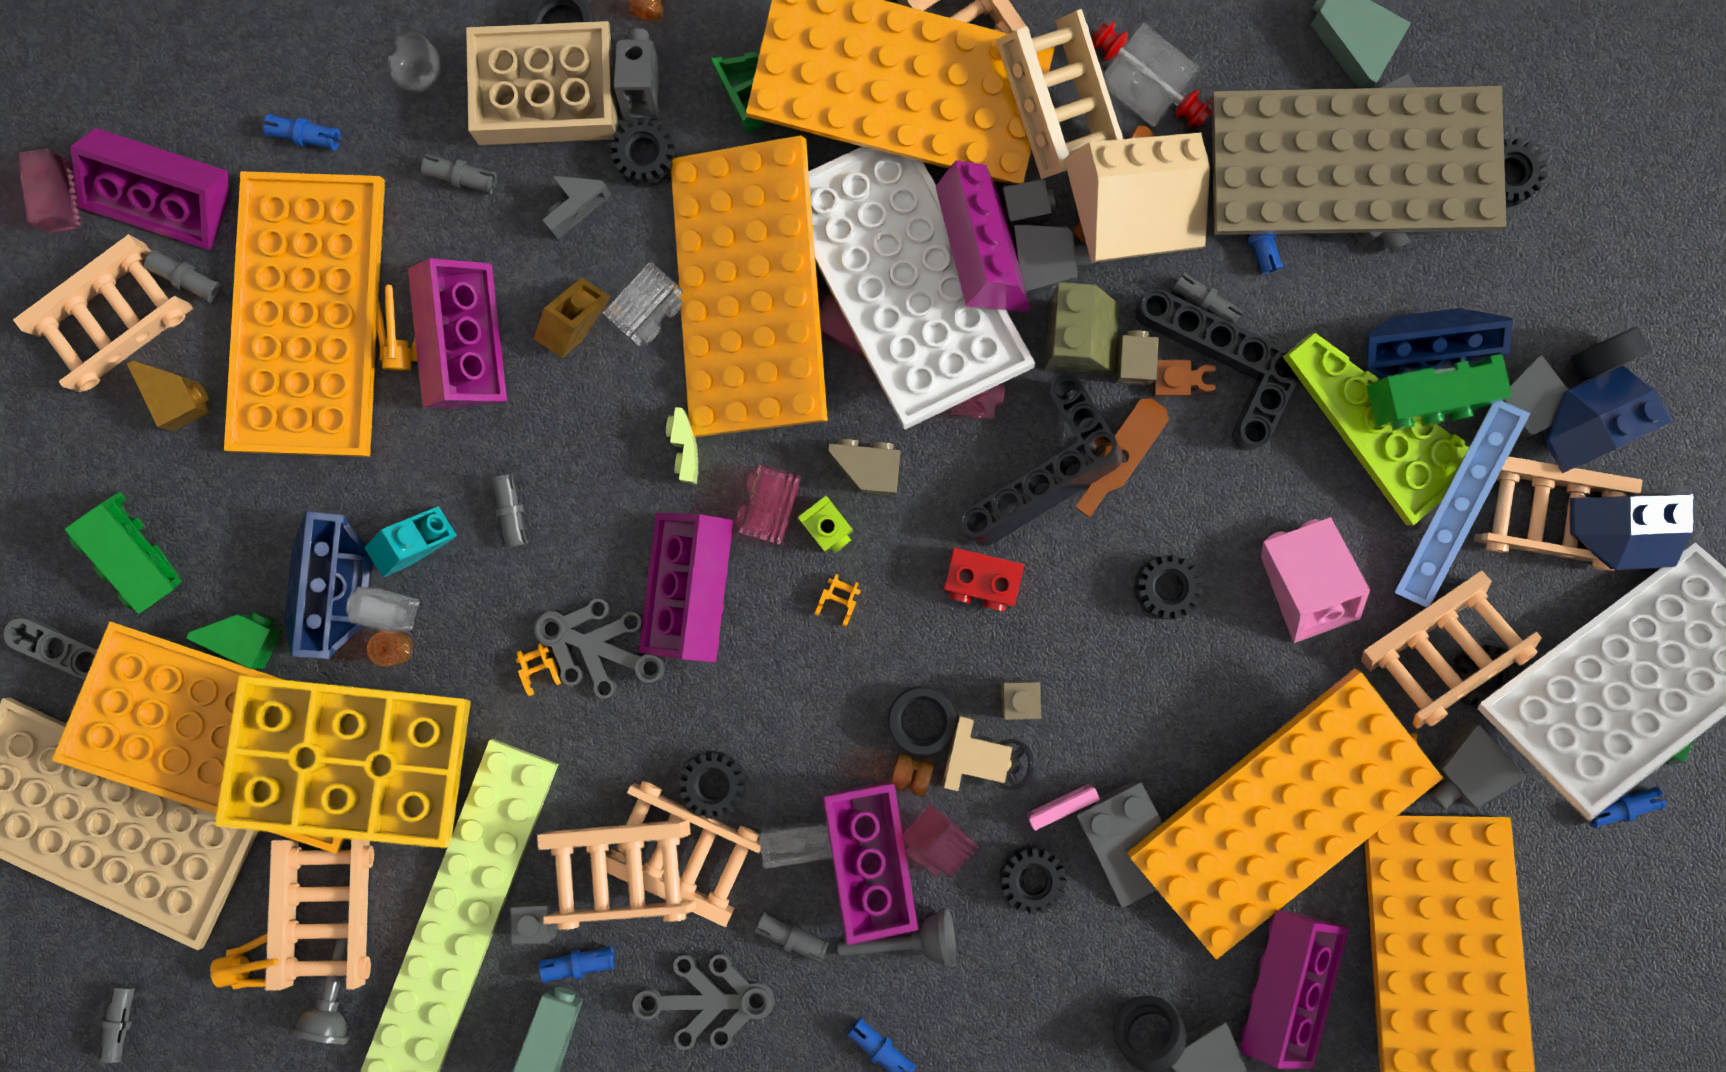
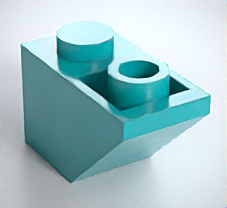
[365,506,457,578]

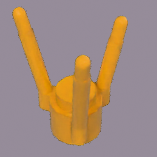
[377,284,418,370]
[210,933,279,990]

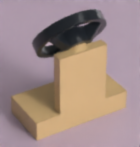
[942,715,1035,791]

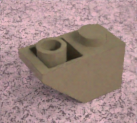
[829,439,901,496]

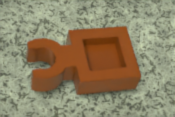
[1153,360,1216,397]

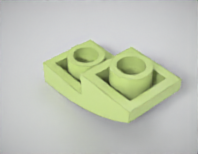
[666,407,698,485]

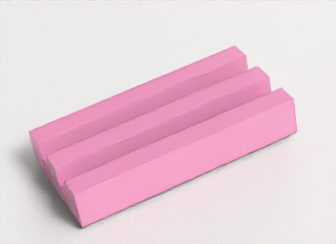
[1026,784,1100,831]

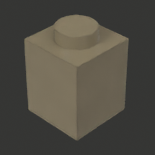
[1115,330,1159,385]
[1000,681,1041,720]

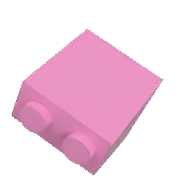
[1261,517,1370,643]

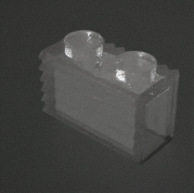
[603,261,684,346]
[346,587,419,632]
[759,818,832,869]

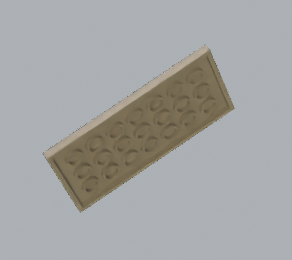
[1211,86,1507,235]

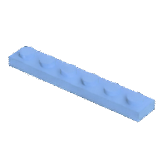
[1395,401,1531,608]

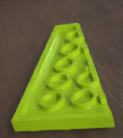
[1283,333,1469,526]

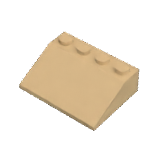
[466,21,618,145]
[1064,133,1210,263]

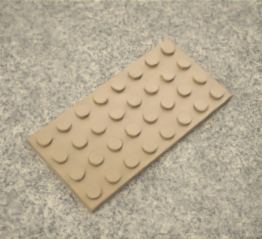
[0,698,259,950]

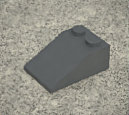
[1072,778,1162,908]

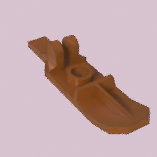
[1074,398,1169,518]

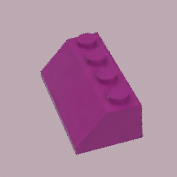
[70,128,229,250]
[936,160,1031,312]
[408,258,507,409]
[639,512,733,662]
[823,782,918,945]
[1240,910,1349,1069]

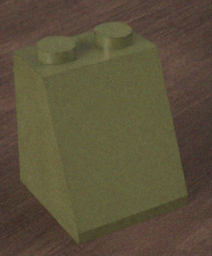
[1044,282,1120,375]

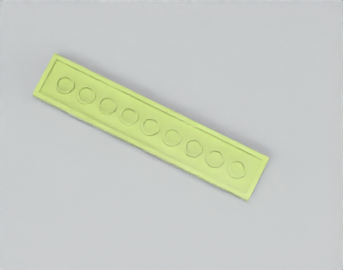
[360,739,559,1072]

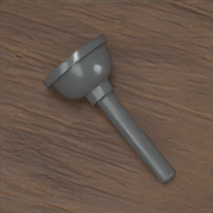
[836,908,956,968]
[288,920,349,1045]

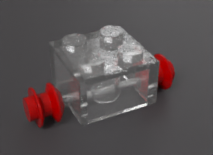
[1091,21,1212,129]

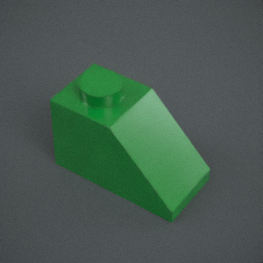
[186,611,283,669]

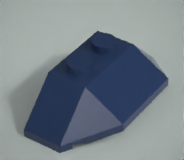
[1365,308,1513,380]
[1545,365,1673,473]
[1570,494,1694,570]
[285,511,371,659]

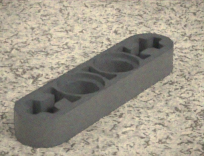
[4,618,99,680]

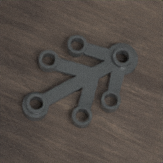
[534,598,665,699]
[633,952,775,1050]

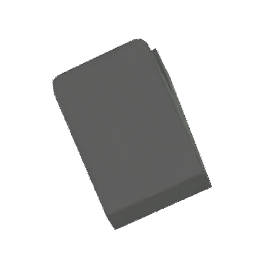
[543,176,612,239]

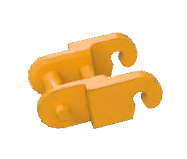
[814,574,861,627]
[515,643,562,696]

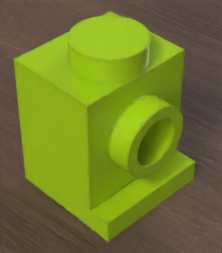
[798,496,853,553]

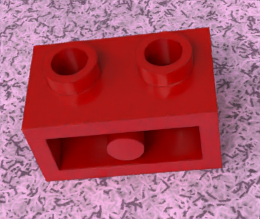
[943,548,1025,612]

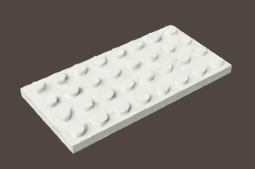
[809,147,1035,430]
[1478,542,1726,821]

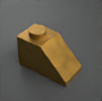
[534,278,611,358]
[127,361,211,431]

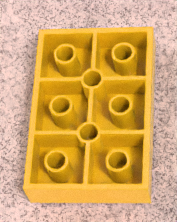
[215,676,471,848]

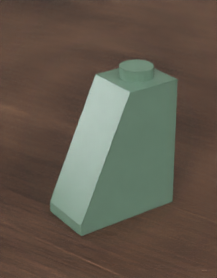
[1310,0,1411,89]
[513,987,583,1072]

